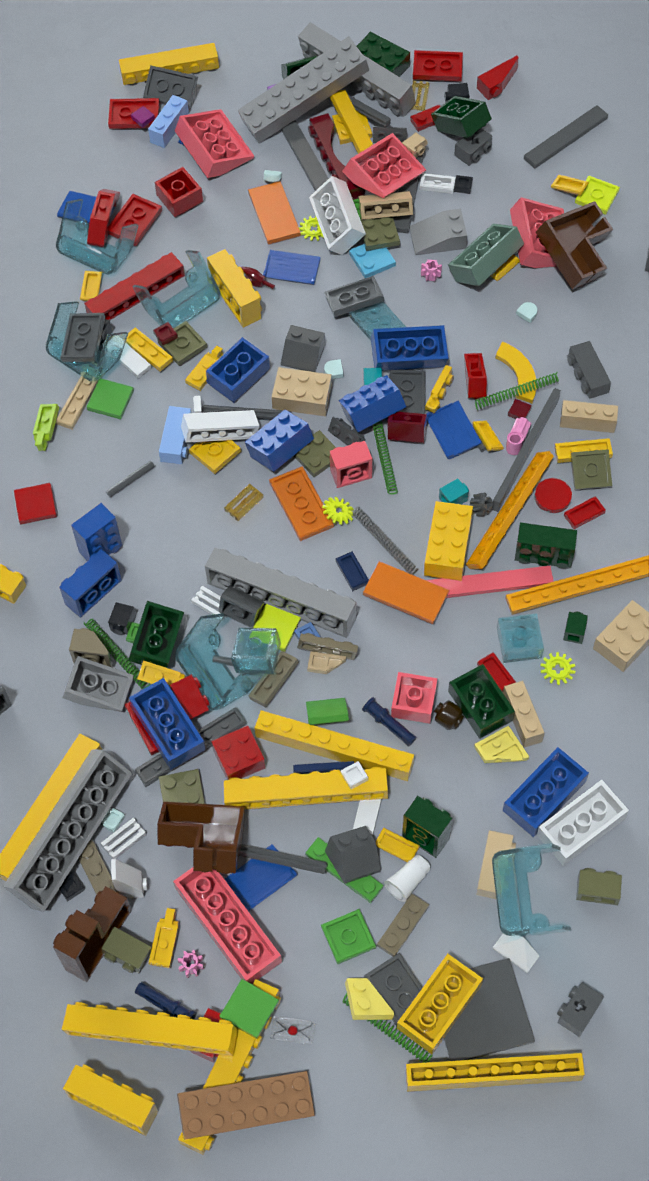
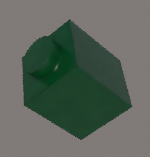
[563,611,588,644]

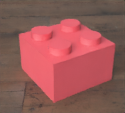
[330,441,372,488]
[391,672,437,724]

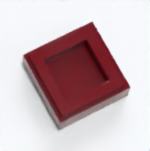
[153,322,178,346]
[508,399,532,419]

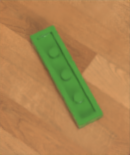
[305,837,384,904]

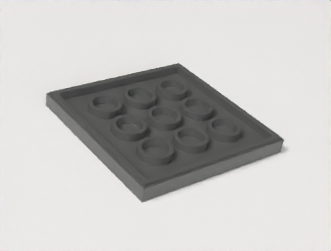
[428,958,535,1061]

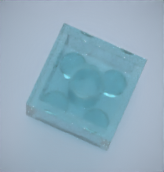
[497,613,544,663]
[231,628,281,674]

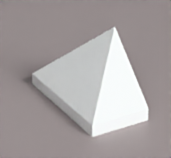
[492,931,539,973]

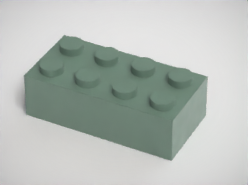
[448,223,524,286]

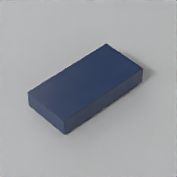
[335,551,369,592]

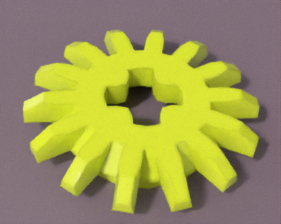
[299,215,324,241]
[322,497,355,525]
[540,652,576,685]

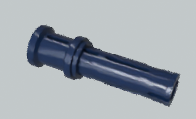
[362,697,417,747]
[135,981,197,1020]

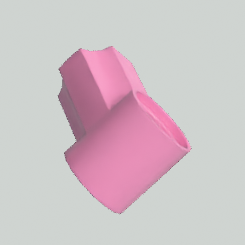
[506,417,531,455]

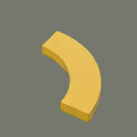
[495,342,536,404]

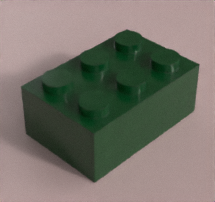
[357,31,410,77]
[431,96,492,138]
[514,522,577,569]
[128,601,184,668]
[448,664,515,739]
[402,795,453,858]

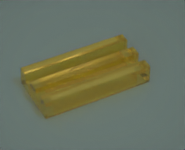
[411,80,429,111]
[224,484,263,521]

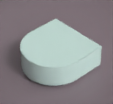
[264,170,282,182]
[516,302,537,323]
[324,359,343,379]
[101,808,125,833]

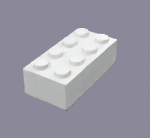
[309,176,366,255]
[537,780,629,866]

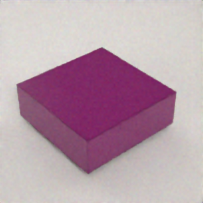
[131,106,155,128]

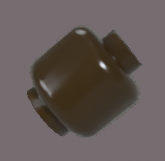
[434,700,464,730]

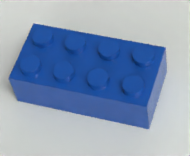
[370,325,449,371]
[129,678,205,770]
[503,747,589,838]

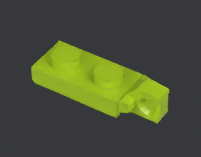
[33,404,59,451]

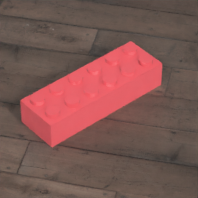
[173,867,282,984]

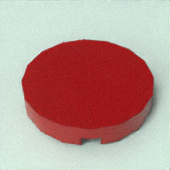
[534,478,572,513]

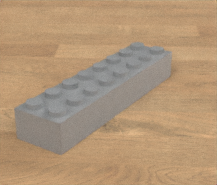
[298,22,416,117]
[238,36,369,144]
[205,548,356,638]
[3,749,132,912]

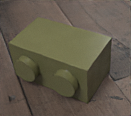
[576,868,622,906]
[102,927,151,973]

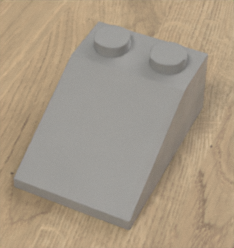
[409,209,467,255]
[62,656,134,712]

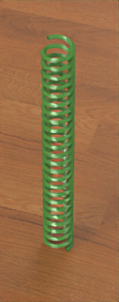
[475,372,559,410]
[372,420,398,494]
[83,618,150,689]
[343,993,433,1063]

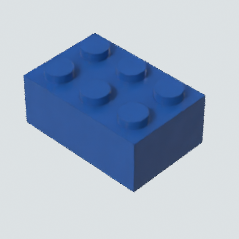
[206,337,270,403]
[339,375,406,432]
[245,410,314,472]
[71,503,122,561]
[59,549,122,618]

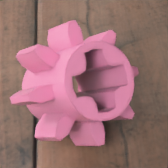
[421,259,442,281]
[177,950,204,978]

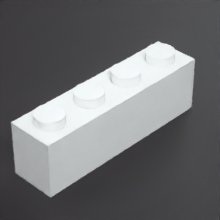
[181,410,259,443]

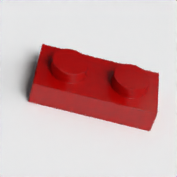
[410,104,441,132]

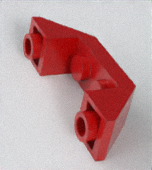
[87,189,120,247]

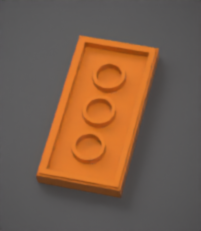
[248,181,301,244]
[269,466,334,541]
[363,561,449,624]

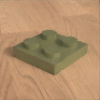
[361,217,400,251]
[157,321,207,366]
[294,430,336,477]
[571,449,612,490]
[159,769,205,804]

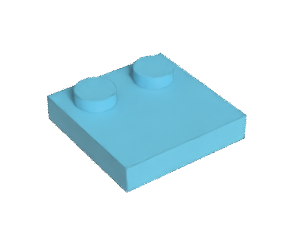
[349,244,396,278]

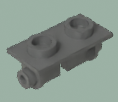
[373,127,407,143]
[328,417,365,446]

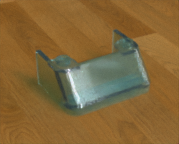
[56,199,138,275]
[132,250,221,328]
[46,301,128,381]
[175,613,265,710]
[492,843,571,936]

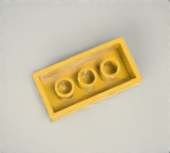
[207,249,262,328]
[424,501,473,581]
[397,953,483,1054]
[63,1064,158,1136]

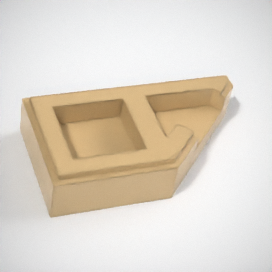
[307,651,346,674]

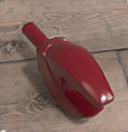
[241,266,275,289]

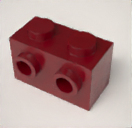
[388,412,427,443]

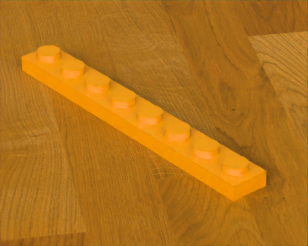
[466,451,554,569]
[505,555,649,615]

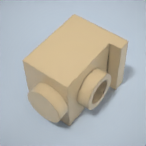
[402,132,428,158]

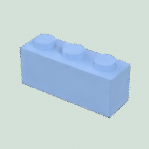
[148,95,189,148]
[159,406,191,464]

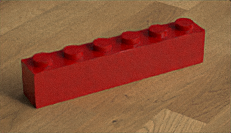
[84,252,185,320]

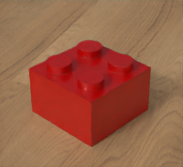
[154,167,203,217]
[211,726,266,780]

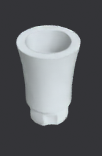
[384,855,430,902]

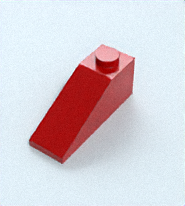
[477,55,519,100]
[464,353,487,399]

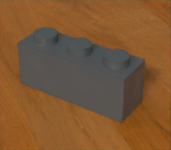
[567,341,611,399]

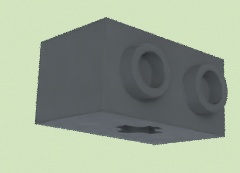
[454,128,493,166]
[557,982,604,1037]

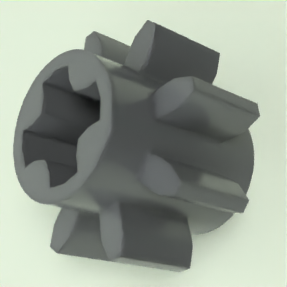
[470,492,493,516]

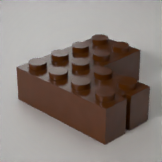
[536,201,613,290]
[157,802,245,874]
[53,886,132,982]

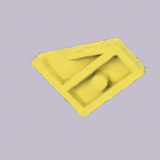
[474,725,529,763]
[345,978,394,1020]

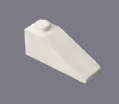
[111,859,148,899]

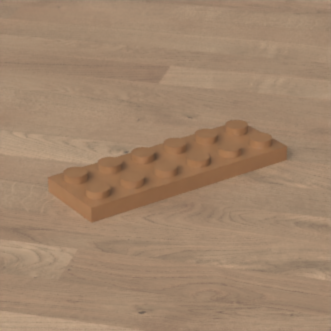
[177,1071,315,1140]

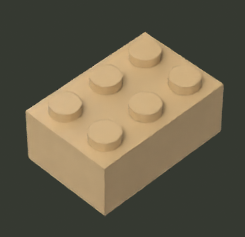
[272,367,332,417]
[593,600,649,672]

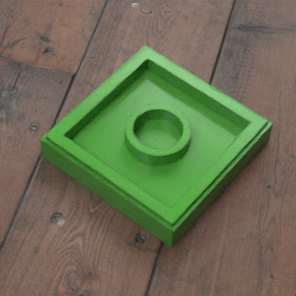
[87,378,134,419]
[306,698,349,725]
[321,909,376,965]
[219,979,279,1039]

